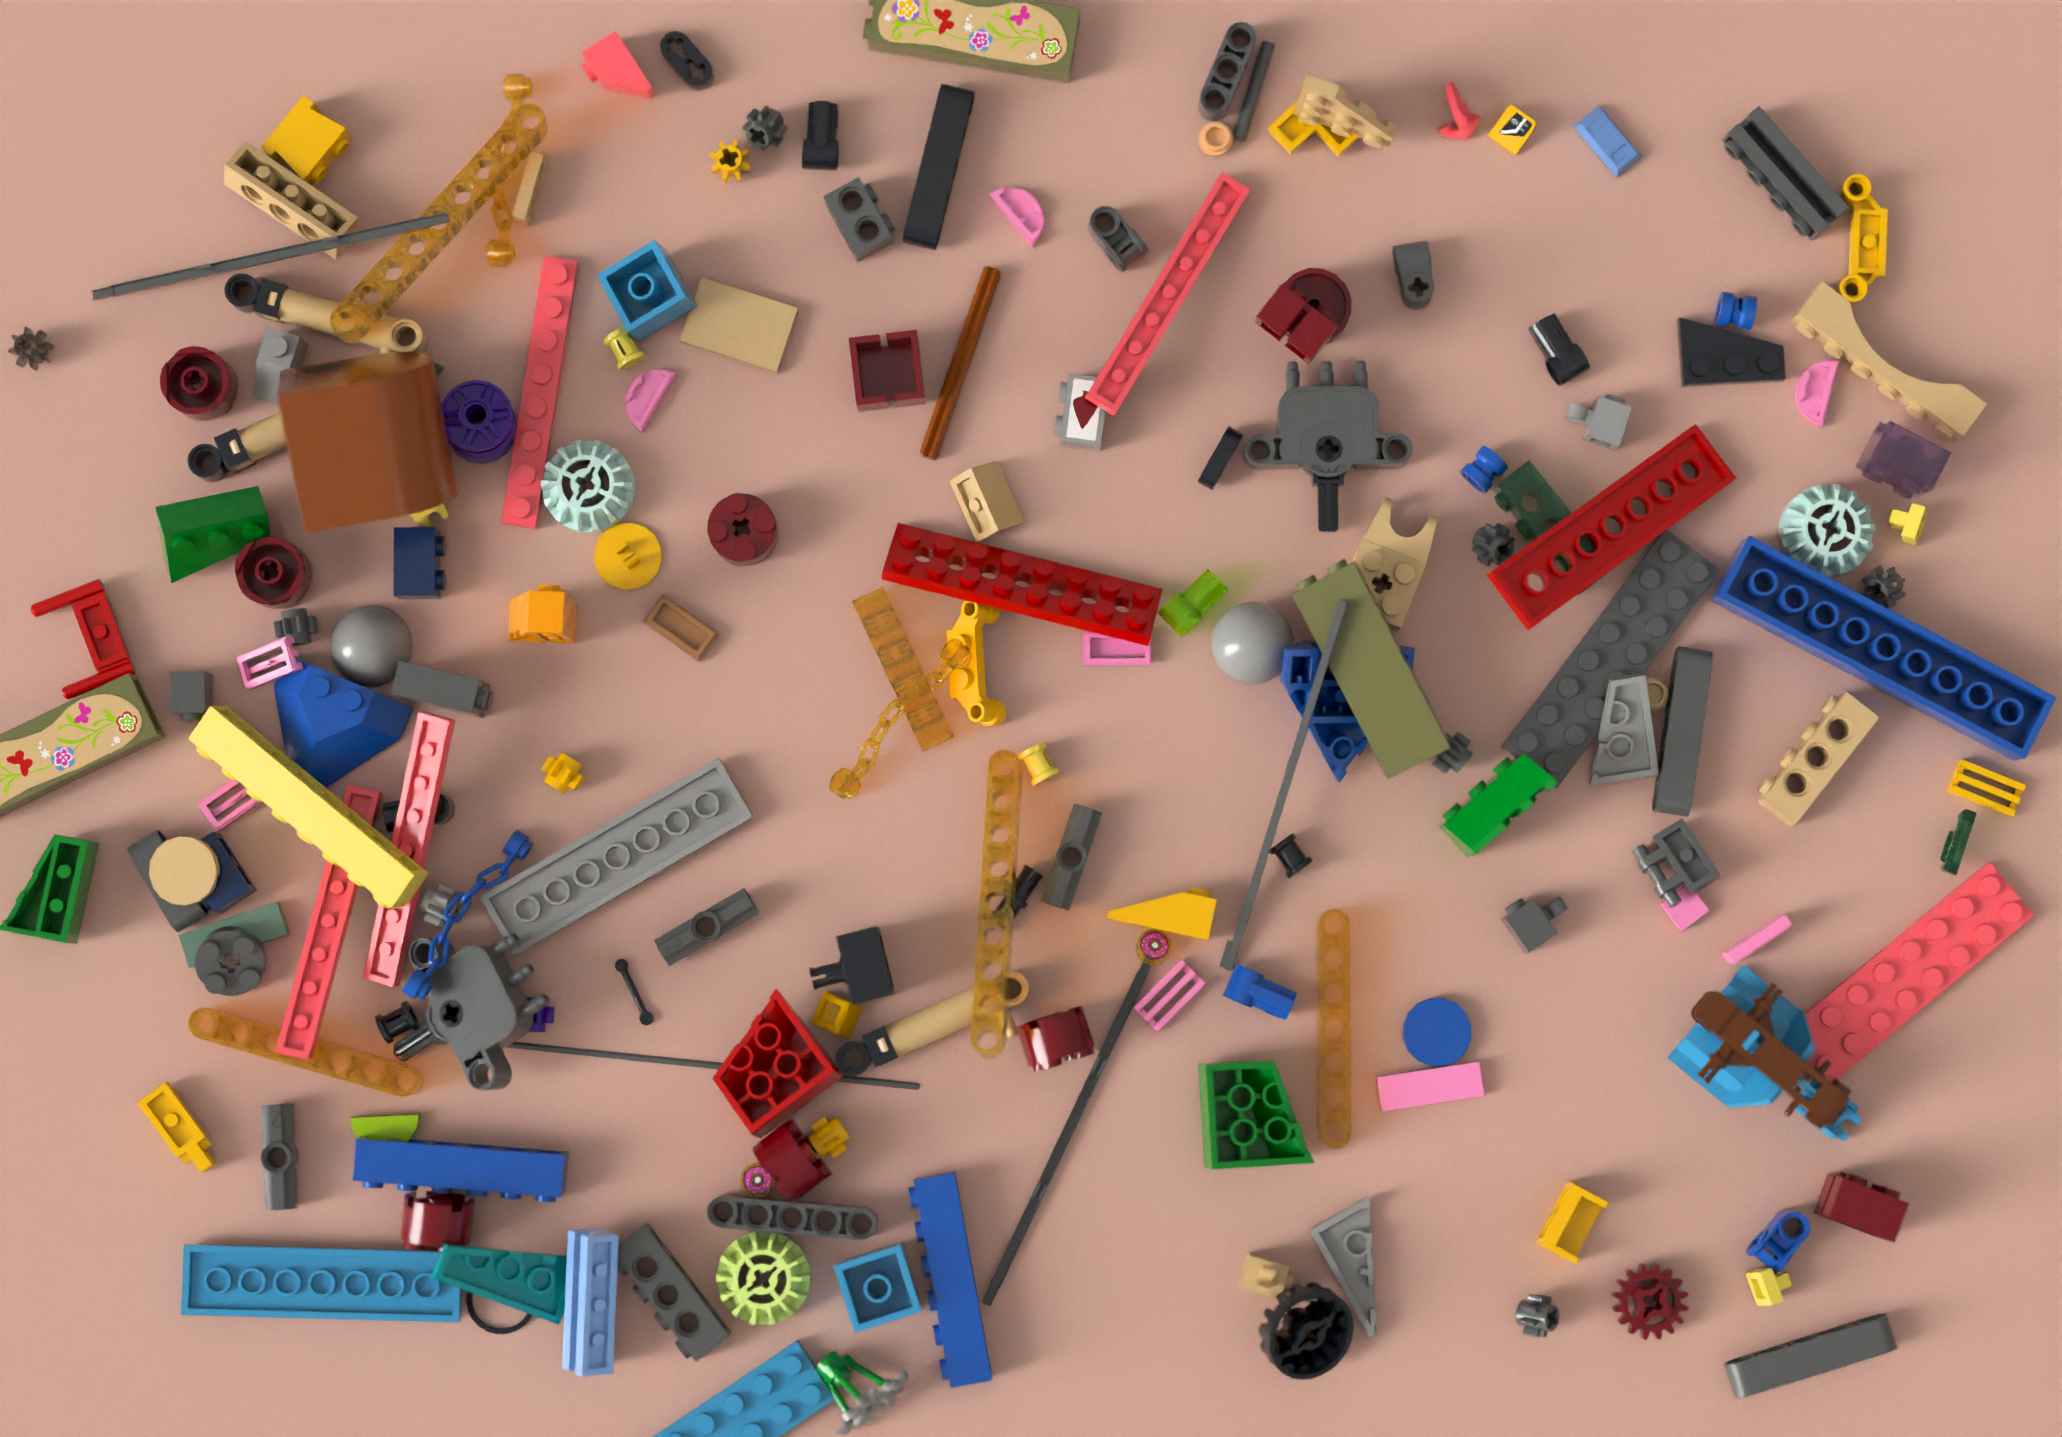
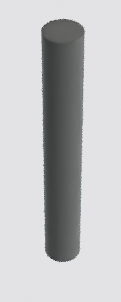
[1233,41,1275,141]

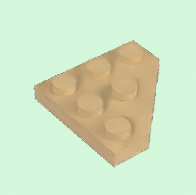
[1293,74,1397,148]

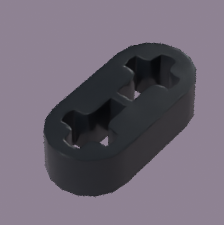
[660,31,714,90]
[1198,426,1244,490]

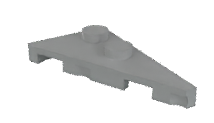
[1308,1197,1377,1337]

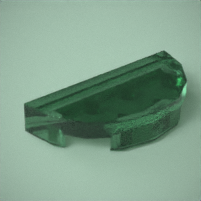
[1940,809,1977,876]

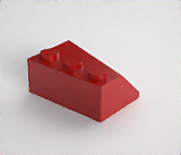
[712,989,843,1139]

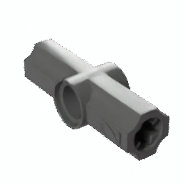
[1041,803,1102,911]
[654,888,759,966]
[260,1104,299,1210]

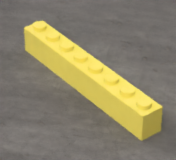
[188,705,429,908]

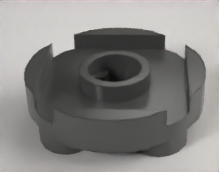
[195,926,266,996]

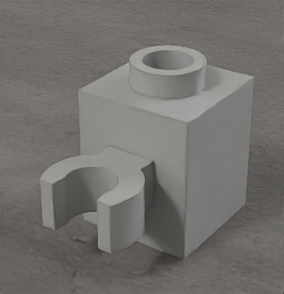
[1564,394,1632,450]

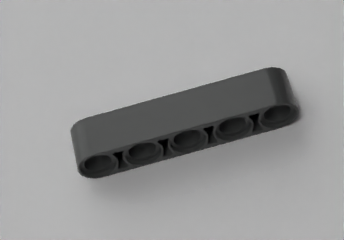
[1652,646,1713,817]
[707,1194,878,1240]
[1725,1313,1897,1398]

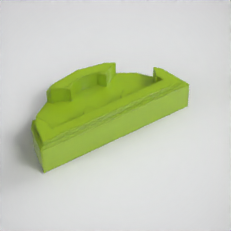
[350,1114,421,1142]

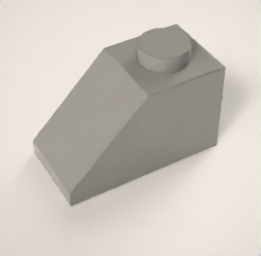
[253,327,308,405]

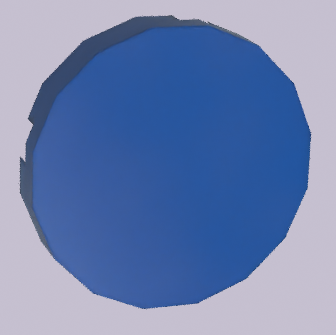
[1402,998,1471,1066]

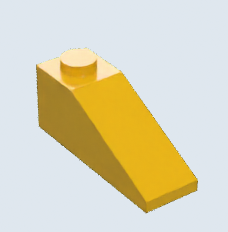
[1106,887,1217,940]

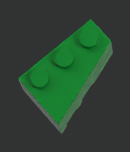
[155,486,270,583]
[0,834,99,944]

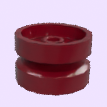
[1283,268,1352,344]

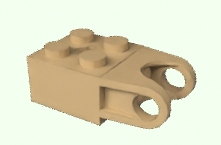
[1352,497,1437,632]

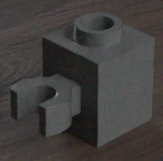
[1501,897,1568,953]

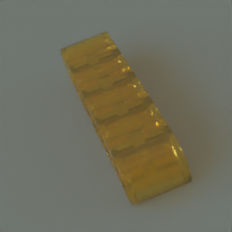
[852,586,954,752]

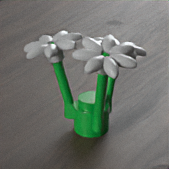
[816,1351,909,1436]

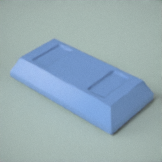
[1573,105,1643,178]

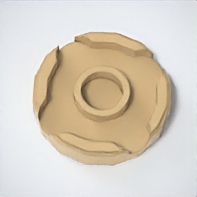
[149,836,220,905]

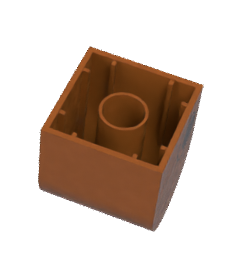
[277,352,458,533]

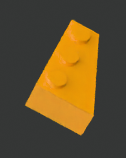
[508,585,578,643]

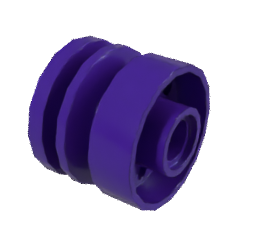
[442,380,517,464]

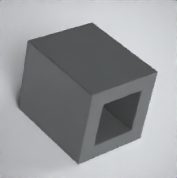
[170,671,213,722]

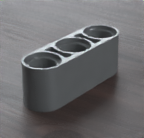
[1198,22,1256,122]
[127,830,209,932]

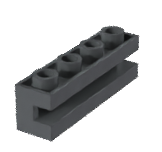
[1722,106,1849,241]

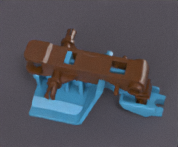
[1667,965,1862,1141]

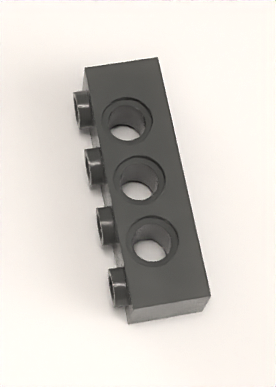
[617,1223,732,1362]

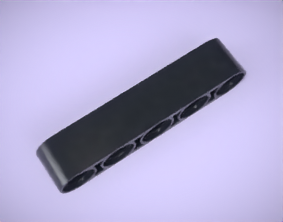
[902,83,975,251]

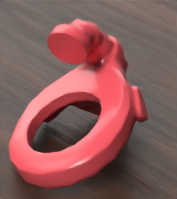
[1438,82,1481,140]

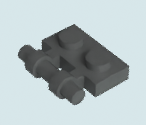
[1633,819,1720,908]

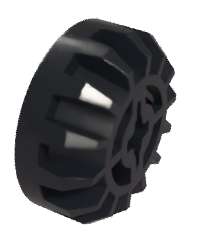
[1259,1282,1354,1380]

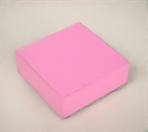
[1660,886,1710,931]

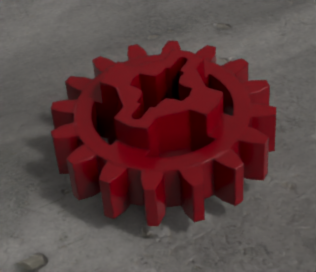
[1611,1263,1689,1340]

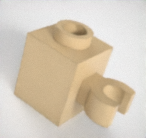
[1238,1253,1294,1300]

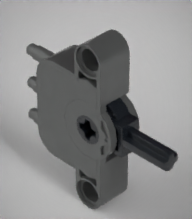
[1243,361,1413,533]
[393,934,549,1090]

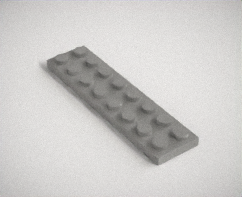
[480,758,754,956]

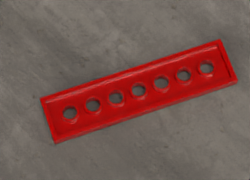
[1487,424,1736,631]
[881,523,1162,646]

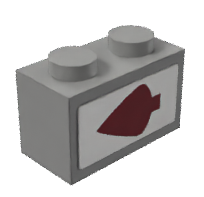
[1054,373,1105,451]

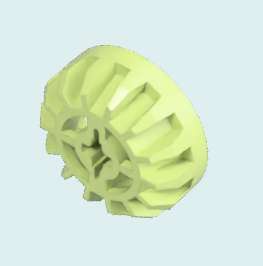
[716,1231,811,1325]

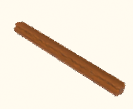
[920,266,1001,460]

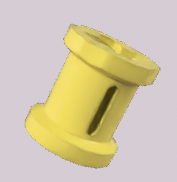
[603,327,646,371]
[1018,742,1060,786]

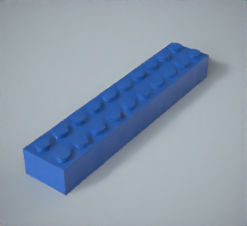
[1710,536,2057,761]

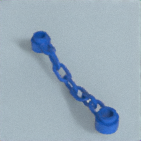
[402,829,533,1000]

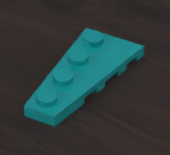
[431,1244,567,1324]

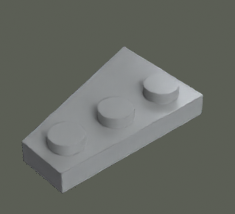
[1589,672,1659,785]

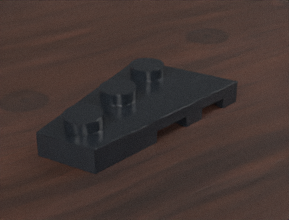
[1677,317,1786,387]

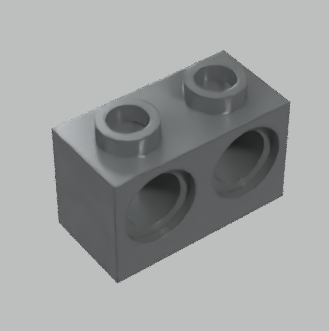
[823,177,895,262]

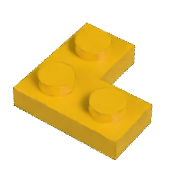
[1267,101,1360,157]

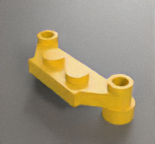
[1836,174,1888,304]
[946,601,1007,726]

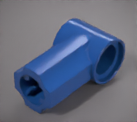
[1223,964,1297,1020]

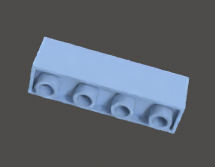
[562,1228,619,1376]

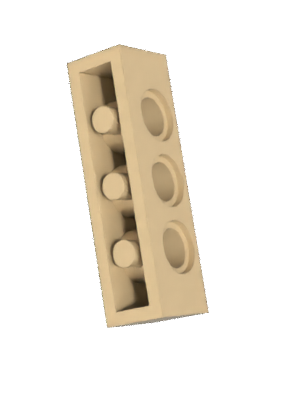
[224,141,358,260]
[1756,692,1880,826]

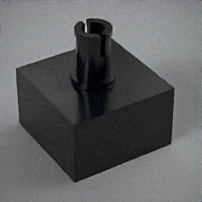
[809,926,896,1004]

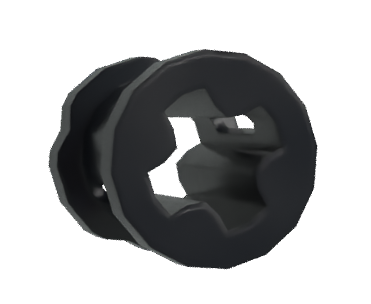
[1269,833,1313,878]
[375,1001,420,1044]

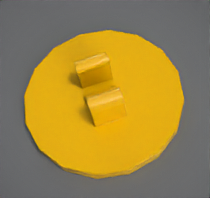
[594,523,662,590]

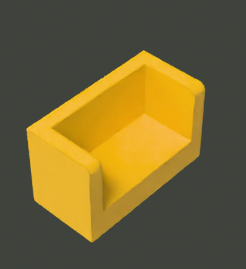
[1536,1181,1609,1265]

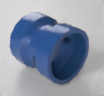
[1715,291,1757,330]
[1460,446,1508,494]

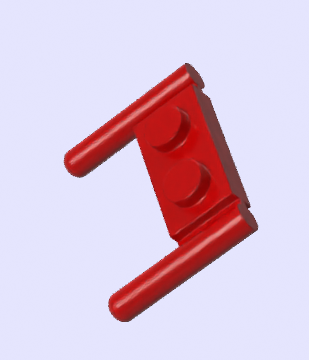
[31,579,136,700]

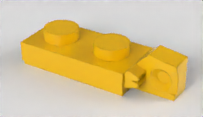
[137,1082,217,1173]

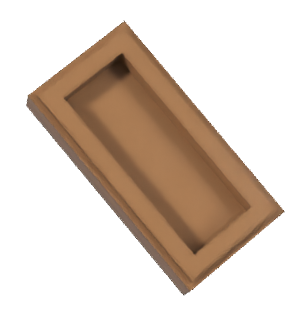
[643,594,719,662]

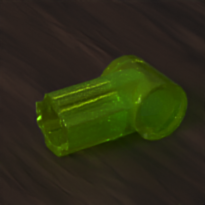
[1158,569,1228,638]

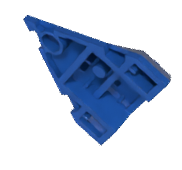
[1281,640,1415,783]
[274,658,414,788]

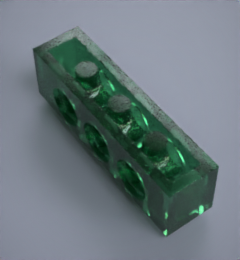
[1493,460,1610,596]

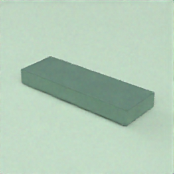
[178,902,289,968]

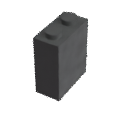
[391,660,493,718]

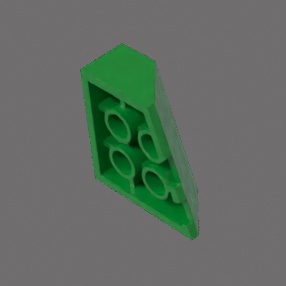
[1440,754,1557,857]
[1198,1060,1314,1170]

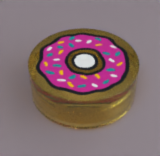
[1136,929,1172,966]
[740,1162,776,1198]

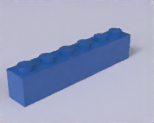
[353,1136,569,1202]
[908,1171,992,1388]

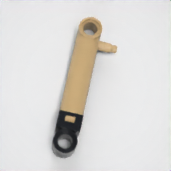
[224,273,428,354]
[187,412,287,482]
[835,971,1029,1076]

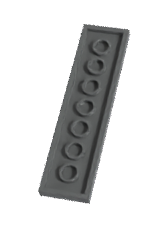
[1501,530,1720,788]

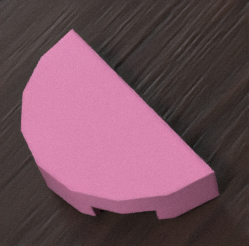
[989,187,1044,247]
[1795,360,1840,427]
[625,368,677,433]

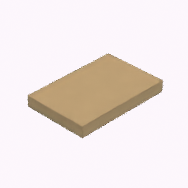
[680,277,799,374]

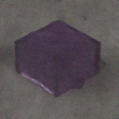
[1855,421,1952,499]

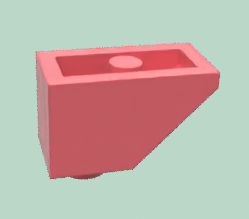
[581,31,656,99]

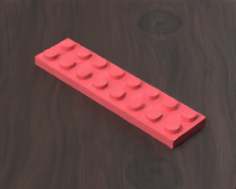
[1805,862,2035,1082]

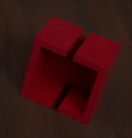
[1255,283,1337,365]
[849,330,926,412]
[1814,1171,1909,1243]

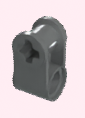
[1088,206,1149,273]
[1392,241,1434,310]

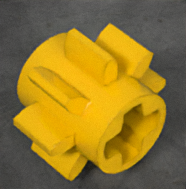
[709,140,751,184]
[541,752,585,794]
[808,1116,851,1159]

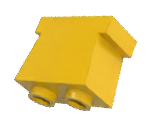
[261,95,352,186]

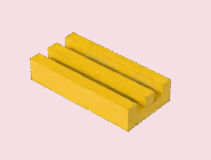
[1947,759,2026,817]

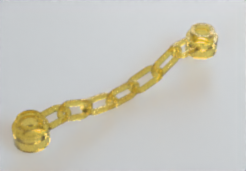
[486,74,532,267]
[829,638,972,799]

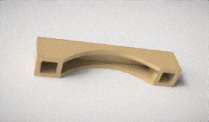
[1791,281,1988,442]

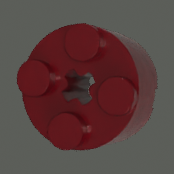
[160,346,238,421]
[707,493,778,566]
[235,536,312,609]
[1016,1005,1095,1072]
[752,1118,832,1203]
[401,1191,475,1253]

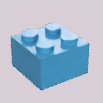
[597,240,697,341]
[834,1241,923,1333]

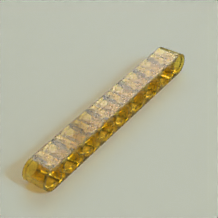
[329,103,548,344]
[971,749,1023,1059]

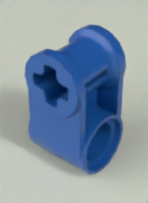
[1746,1209,1810,1275]

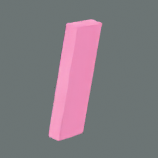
[1376,1061,1485,1111]

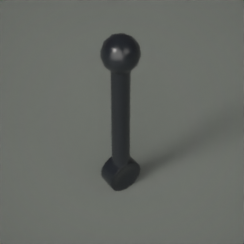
[615,959,654,1025]

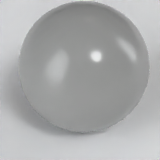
[1211,602,1294,684]
[330,605,412,687]

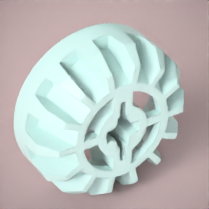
[541,439,636,534]
[1778,484,1876,578]

